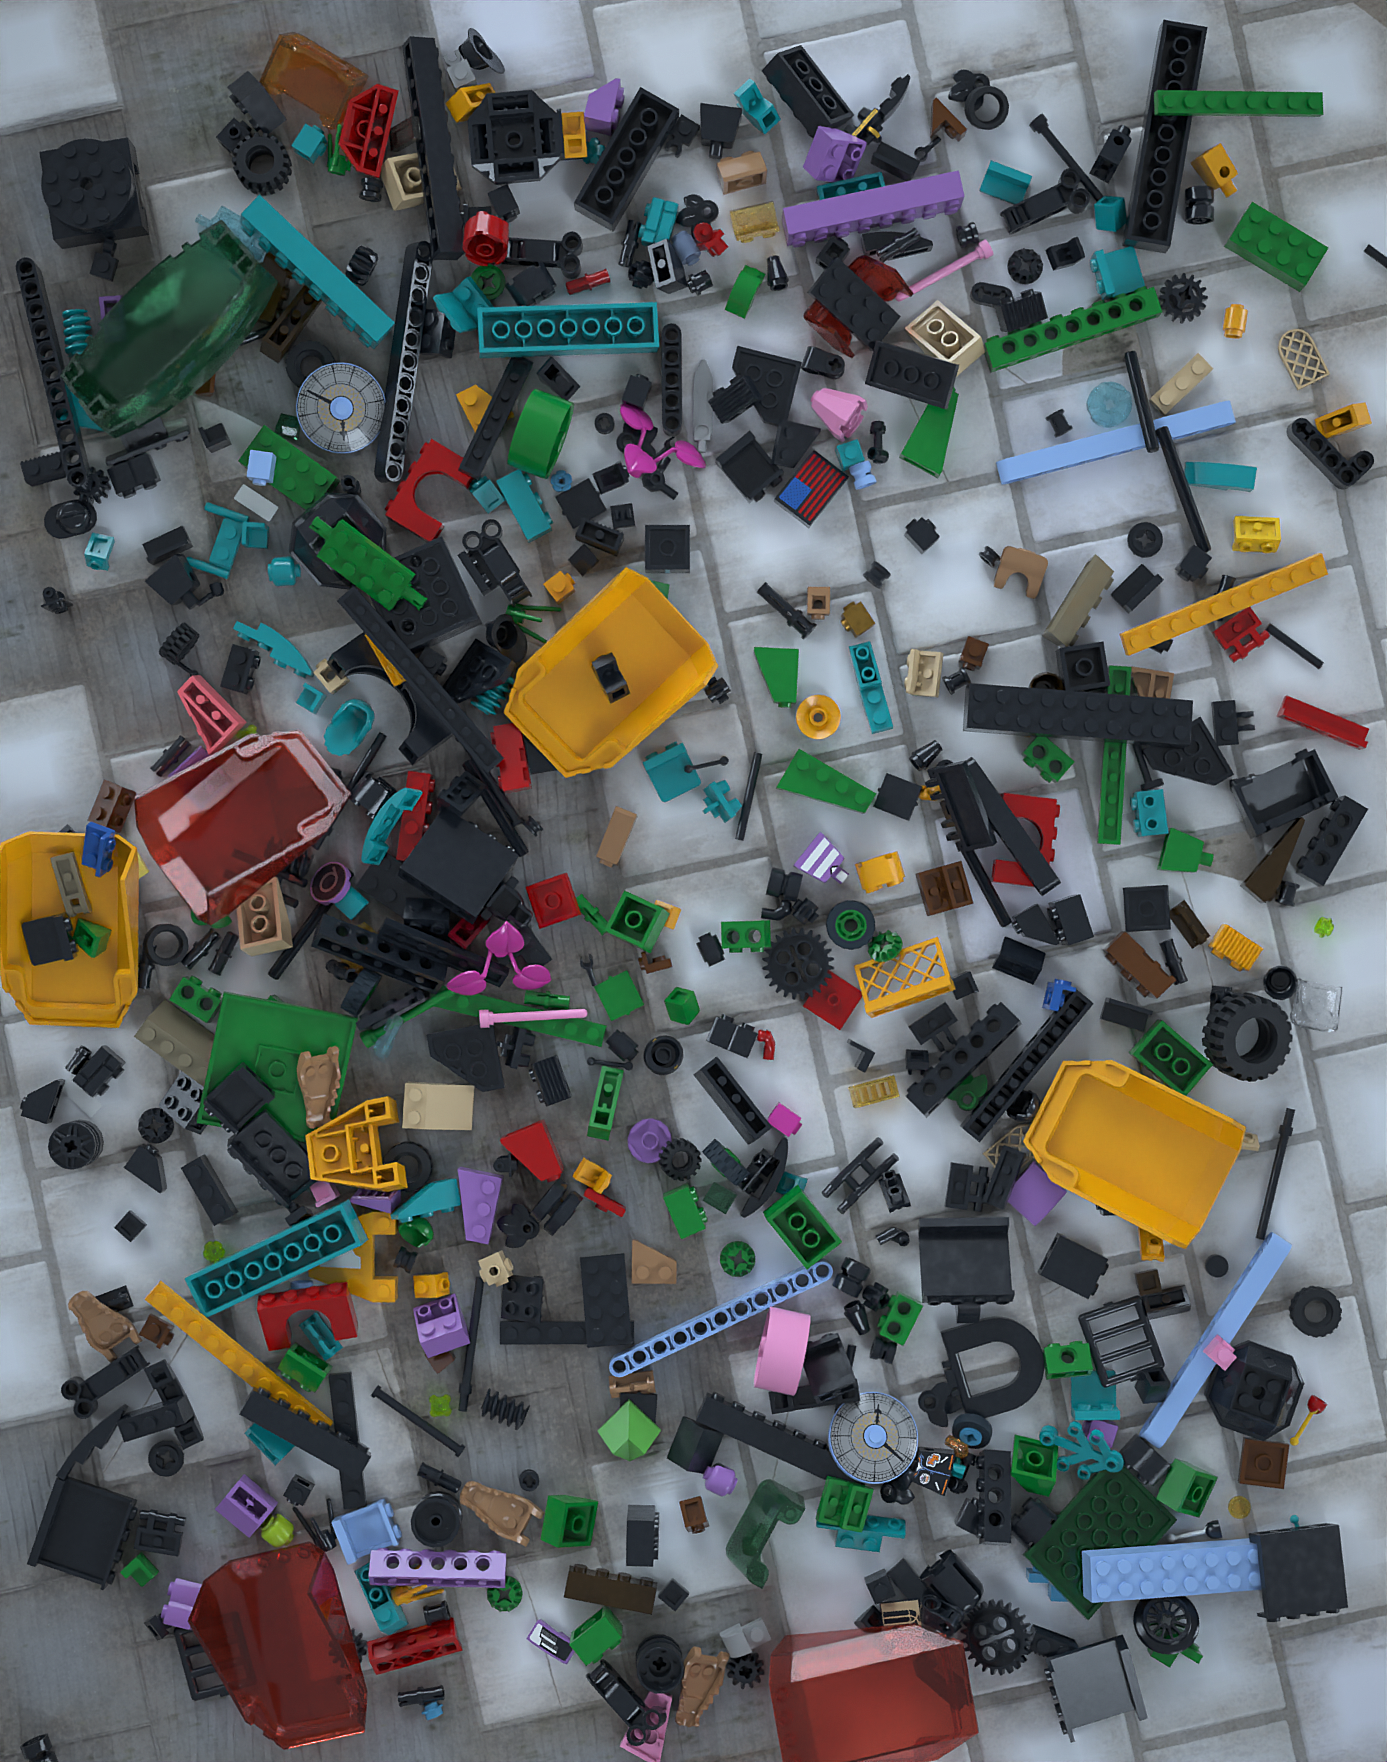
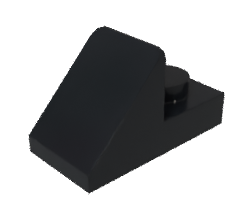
[536,357,581,400]

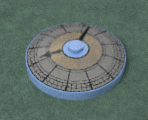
[296,363,386,453]
[828,1392,918,1484]

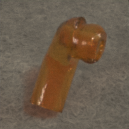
[944,1435,969,1458]

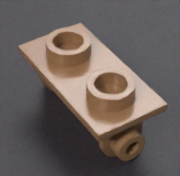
[609,1370,656,1398]

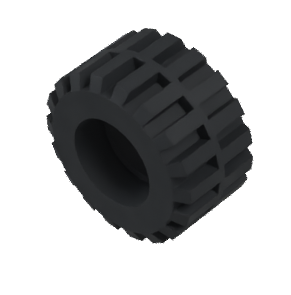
[232,133,292,196]

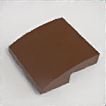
[915,861,974,916]

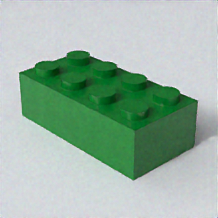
[1224,202,1329,292]
[238,425,340,511]

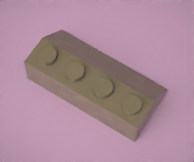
[1042,554,1114,648]
[134,999,215,1087]

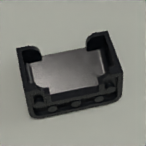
[1231,748,1339,839]

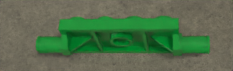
[309,516,428,611]

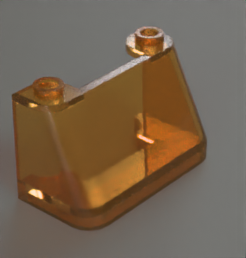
[259,32,369,130]

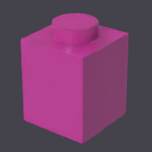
[766,1102,802,1137]

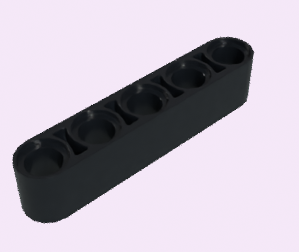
[662,323,682,437]

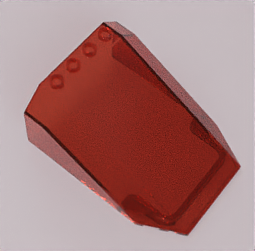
[134,730,351,925]
[188,1541,368,1750]
[769,1623,979,1762]

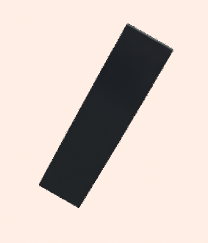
[56,1404,129,1480]

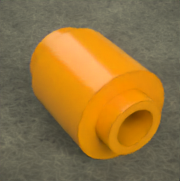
[1223,304,1248,339]

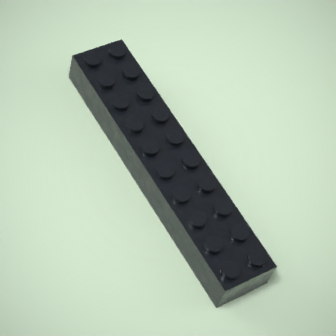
[1122,20,1208,254]
[963,683,1193,748]

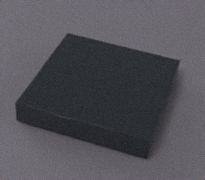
[1123,885,1171,932]

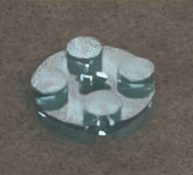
[1086,382,1132,428]

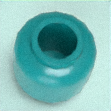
[268,556,301,587]

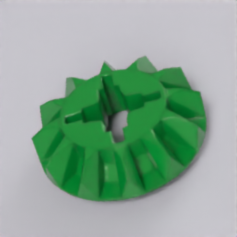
[471,264,506,300]
[868,930,903,962]
[720,1241,755,1277]
[487,1575,523,1612]

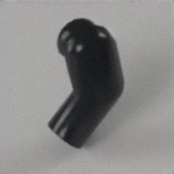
[761,900,792,921]
[875,1227,910,1247]

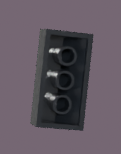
[762,45,854,139]

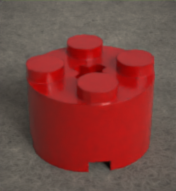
[463,211,509,266]

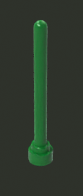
[360,988,456,1048]

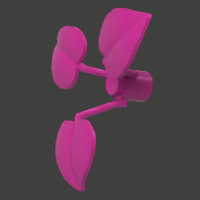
[620,404,706,478]
[446,921,552,996]

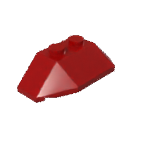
[338,84,399,178]

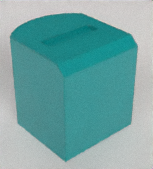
[335,886,369,920]

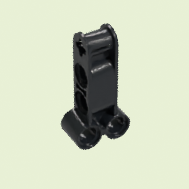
[1000,168,1090,235]
[500,231,583,279]
[462,519,532,608]
[61,1345,151,1419]
[586,1659,667,1746]

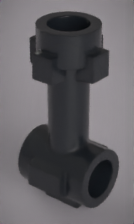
[867,421,889,464]
[947,1451,976,1494]

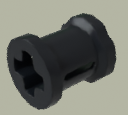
[1045,409,1073,438]
[942,667,971,695]
[1275,880,1300,907]
[423,1600,450,1626]

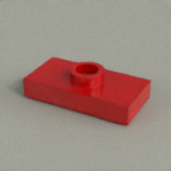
[583,1187,626,1217]

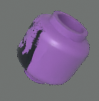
[703,1463,738,1497]

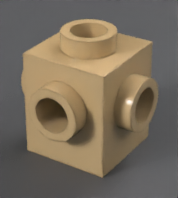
[478,1250,514,1287]

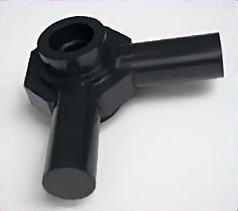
[642,456,678,500]

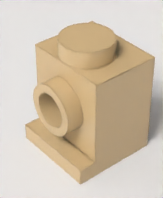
[313,658,350,695]

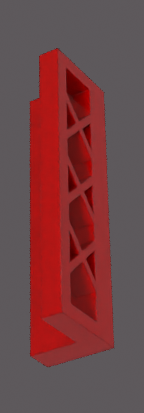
[1277,695,1369,750]
[367,1617,463,1675]

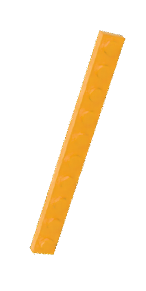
[1119,553,1328,656]
[145,1280,333,1426]

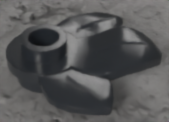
[948,69,990,112]
[676,194,719,240]
[616,422,658,457]
[497,1204,540,1248]
[918,1382,962,1427]
[880,1470,915,1505]

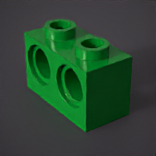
[1021,737,1075,783]
[721,920,771,953]
[169,975,222,1023]
[877,1291,923,1346]

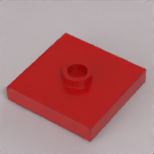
[525,873,581,929]
[803,970,862,1030]

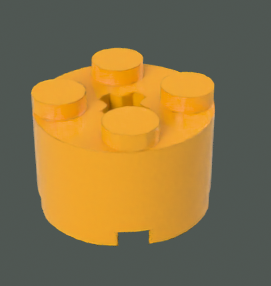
[855,851,905,894]

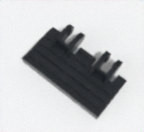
[925,760,997,852]

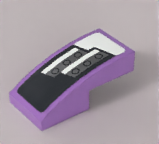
[526,1619,575,1664]

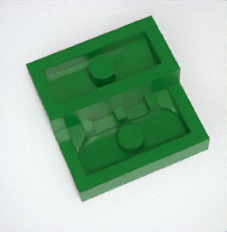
[815,1476,874,1533]

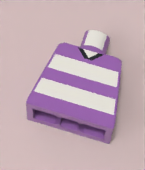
[793,832,849,884]

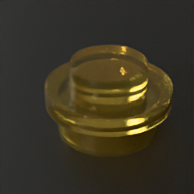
[1228,1496,1251,1519]

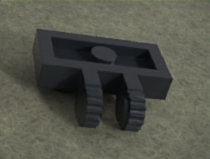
[1211,700,1255,746]
[908,1002,958,1052]

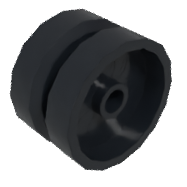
[528,1178,583,1236]
[411,1491,463,1548]

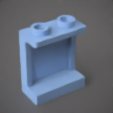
[332,1498,402,1565]

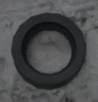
[964,86,1009,130]
[143,924,189,966]

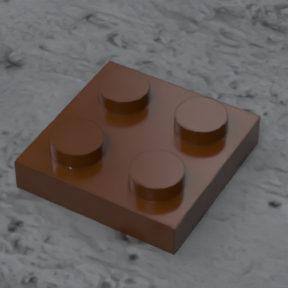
[1238,1437,1289,1489]

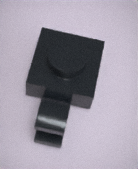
[89,238,119,282]

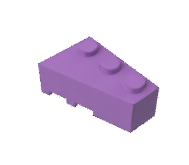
[458,1167,504,1244]

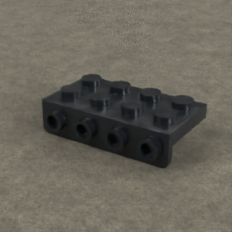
[227,1109,316,1209]

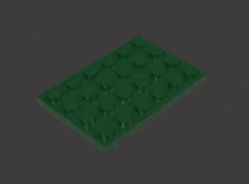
[1022,1462,1177,1620]

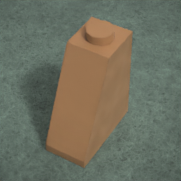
[596,806,638,867]

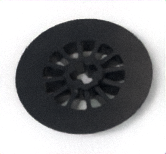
[1133,1596,1200,1655]

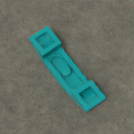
[361,788,423,865]

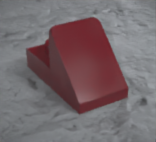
[448,911,491,949]

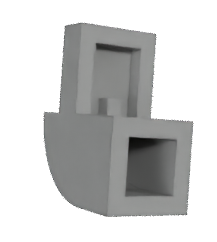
[720,1617,772,1658]

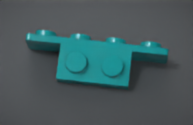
[816,1509,906,1552]

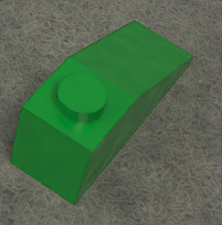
[587,1066,624,1141]

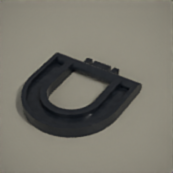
[940,1316,1044,1418]

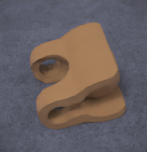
[993,546,1048,599]

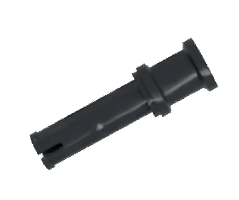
[756,582,817,640]

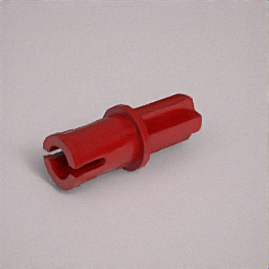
[566,269,611,295]

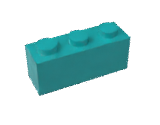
[496,469,553,543]

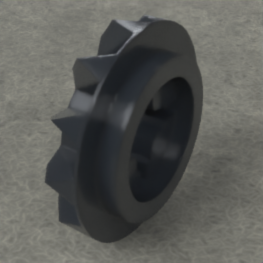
[1007,248,1043,284]
[1127,522,1163,558]
[138,1108,174,1144]
[148,1440,184,1477]

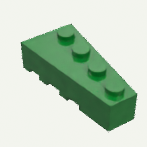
[776,749,876,814]

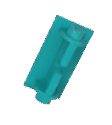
[298,1312,343,1361]

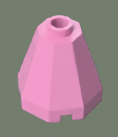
[811,388,868,442]

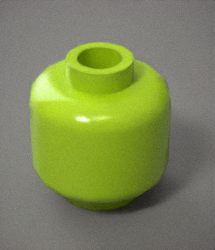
[260,1514,294,1548]

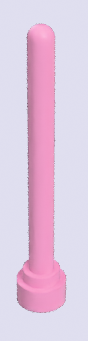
[895,239,994,302]
[479,1009,588,1028]

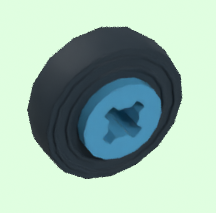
[952,1413,992,1449]

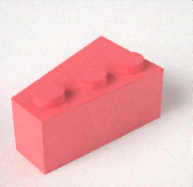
[177,675,247,755]

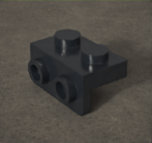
[420,309,456,359]

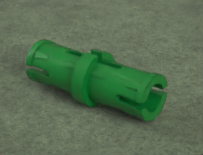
[576,894,608,936]
[524,990,570,1010]

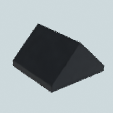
[667,1416,724,1474]

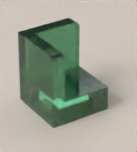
[703,1182,737,1214]

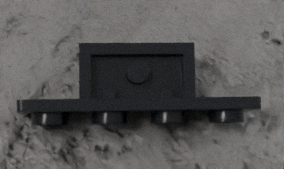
[105,412,191,466]

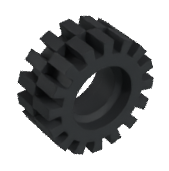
[159,622,200,665]
[658,1138,702,1181]

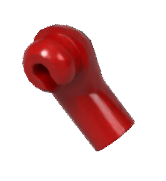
[757,1029,776,1060]

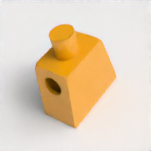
[1190,143,1238,198]

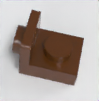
[958,636,989,671]
[638,951,673,974]
[139,1314,175,1349]
[679,1496,709,1534]

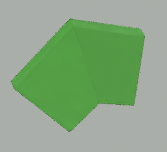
[598,1400,661,1461]

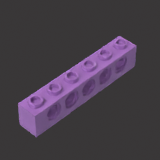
[369,1548,507,1588]

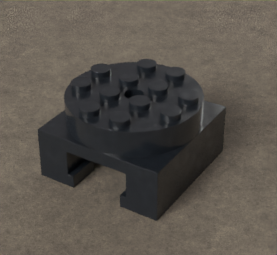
[39,137,149,249]

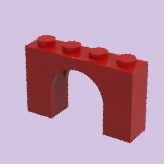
[385,438,474,542]
[991,793,1060,887]
[257,1281,358,1351]

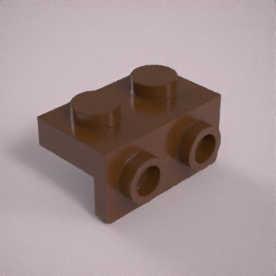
[87,779,136,833]

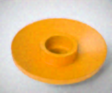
[796,695,841,739]

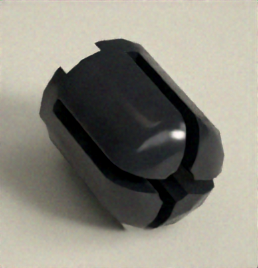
[919,1549,984,1614]

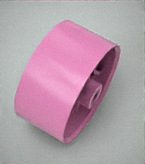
[754,1306,810,1396]

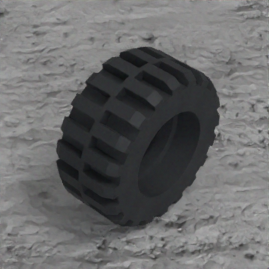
[1202,992,1293,1082]

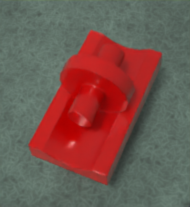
[693,222,729,257]

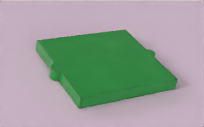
[594,970,644,1021]

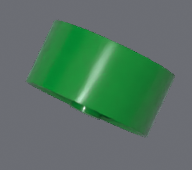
[507,389,574,480]

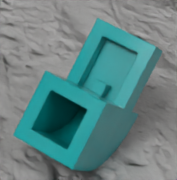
[733,78,781,134]

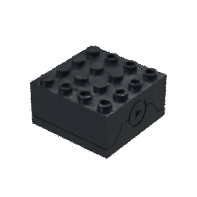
[370,536,482,654]

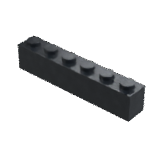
[239,1387,371,1481]

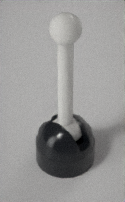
[1167,1520,1222,1543]

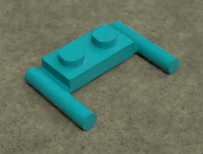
[187,502,250,579]

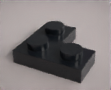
[493,925,553,966]

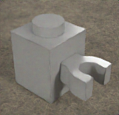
[443,49,477,92]

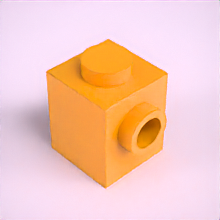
[543,570,576,605]

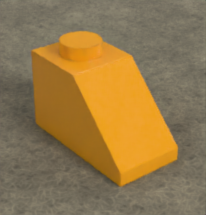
[445,83,496,123]
[1314,402,1372,439]

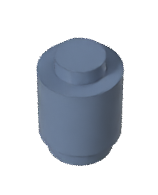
[671,231,701,266]

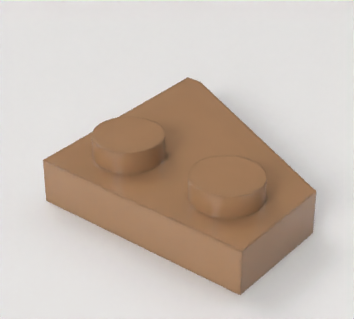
[1131,666,1174,698]
[632,1239,677,1284]

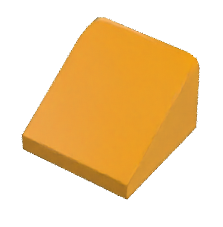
[654,900,681,929]

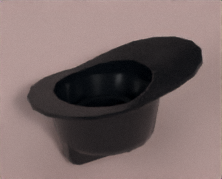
[458,28,505,74]
[44,499,97,539]
[485,614,528,663]

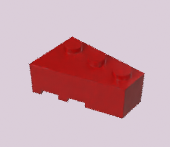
[490,723,532,793]

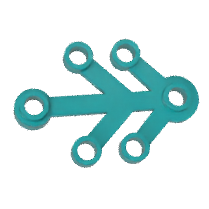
[1039,1421,1124,1480]

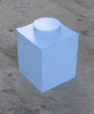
[247,450,276,486]

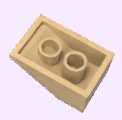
[380,153,461,211]
[904,300,985,377]
[235,877,293,957]
[402,1081,475,1130]

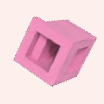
[1203,1334,1237,1370]

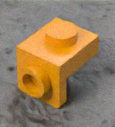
[572,1157,612,1194]
[413,1272,450,1298]

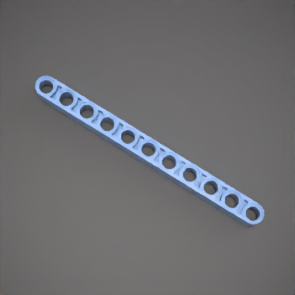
[996,401,1236,485]
[1139,1232,1292,1449]
[609,1259,833,1377]

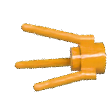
[391,1564,444,1606]

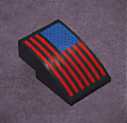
[774,450,849,528]

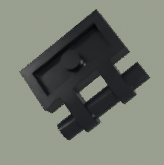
[944,1162,989,1212]
[134,1509,186,1557]

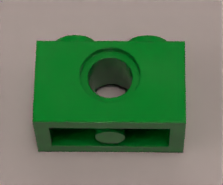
[1043,1341,1093,1380]

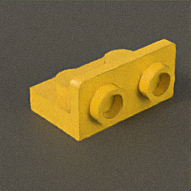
[1232,516,1281,553]

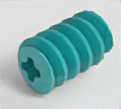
[62,309,94,359]
[470,676,515,715]

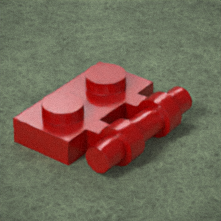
[1211,607,1270,663]

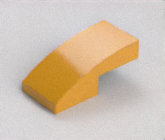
[562,112,587,159]

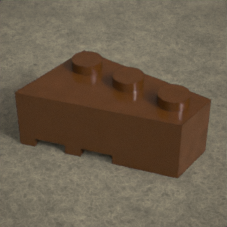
[1103,931,1176,999]

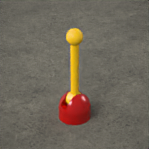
[1290,1395,1328,1446]

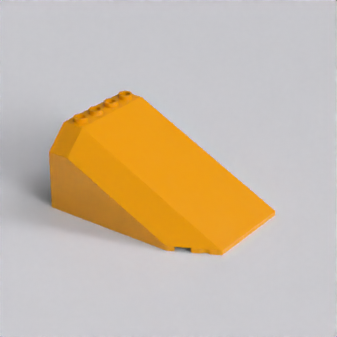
[504,567,718,778]
[0,831,139,1028]
[1023,1060,1246,1249]

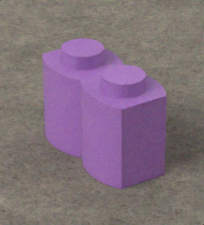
[161,1578,204,1630]

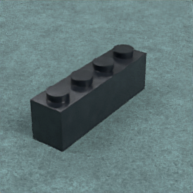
[693,1057,772,1145]

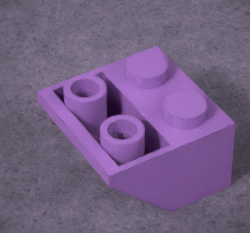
[584,78,625,136]
[803,126,867,182]
[413,1294,470,1358]
[215,1474,278,1538]

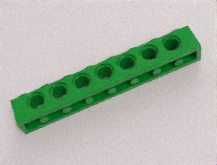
[984,286,1162,373]

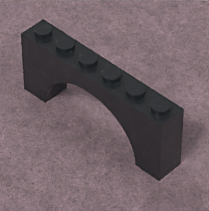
[327,632,453,766]

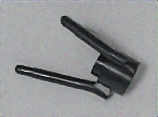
[292,1498,337,1553]

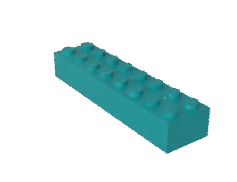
[240,194,395,349]
[477,302,659,358]
[184,1199,368,1318]

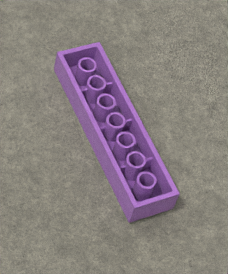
[781,170,965,248]

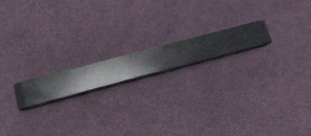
[374,241,433,483]
[15,257,93,493]

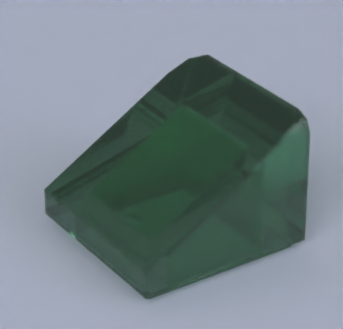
[274,413,301,440]

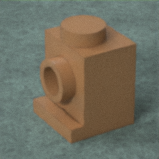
[807,587,830,620]

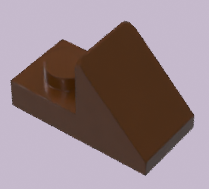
[930,97,967,142]

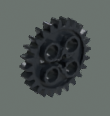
[762,928,835,1000]
[960,1599,1034,1676]

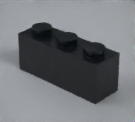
[181,1154,238,1226]
[117,1394,194,1443]

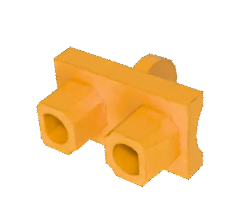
[1138,1227,1165,1262]

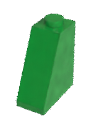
[753,647,799,708]

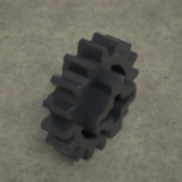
[1158,273,1208,324]

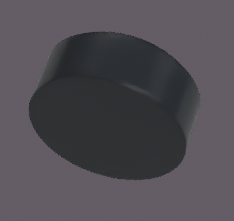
[1205,1254,1229,1278]

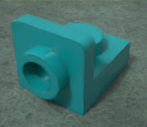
[468,476,505,514]
[84,532,115,571]

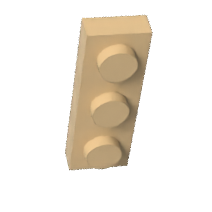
[1149,353,1213,416]

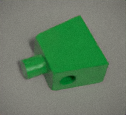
[1157,828,1214,873]

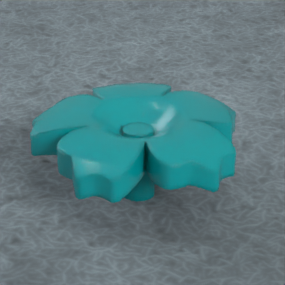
[583,137,605,164]

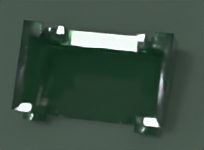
[726,1479,806,1589]

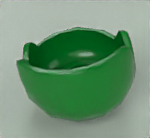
[398,1215,434,1248]

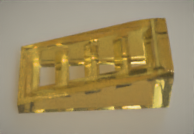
[848,1075,900,1108]

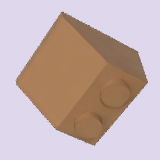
[716,151,767,195]

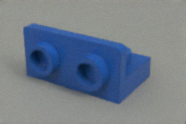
[81,822,116,878]
[1042,979,1077,1011]

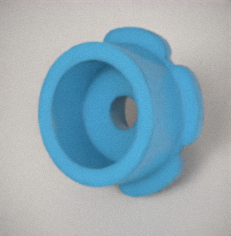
[550,470,572,492]
[422,1701,443,1720]

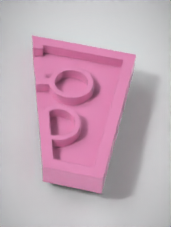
[620,1691,672,1762]

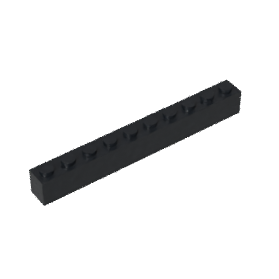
[402,36,465,260]

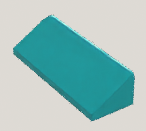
[816,172,885,200]

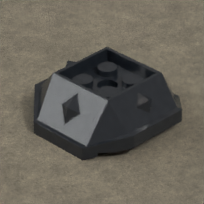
[467,90,561,185]
[289,493,386,590]
[1204,1340,1305,1441]

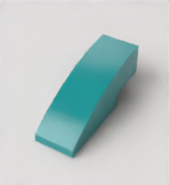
[1184,462,1257,492]

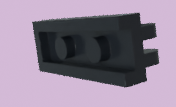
[982,1145,1026,1210]

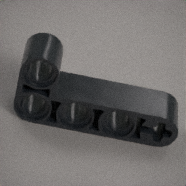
[1286,418,1374,490]

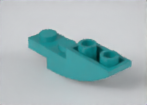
[233,621,314,678]
[849,641,893,734]

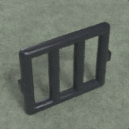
[1078,1295,1165,1388]
[173,1611,256,1701]

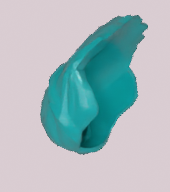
[324,699,375,756]

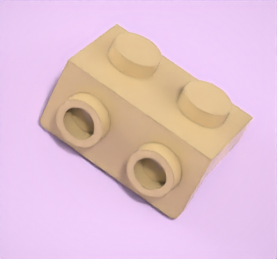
[904,649,944,698]

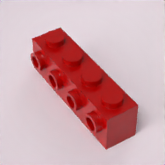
[396,771,436,861]

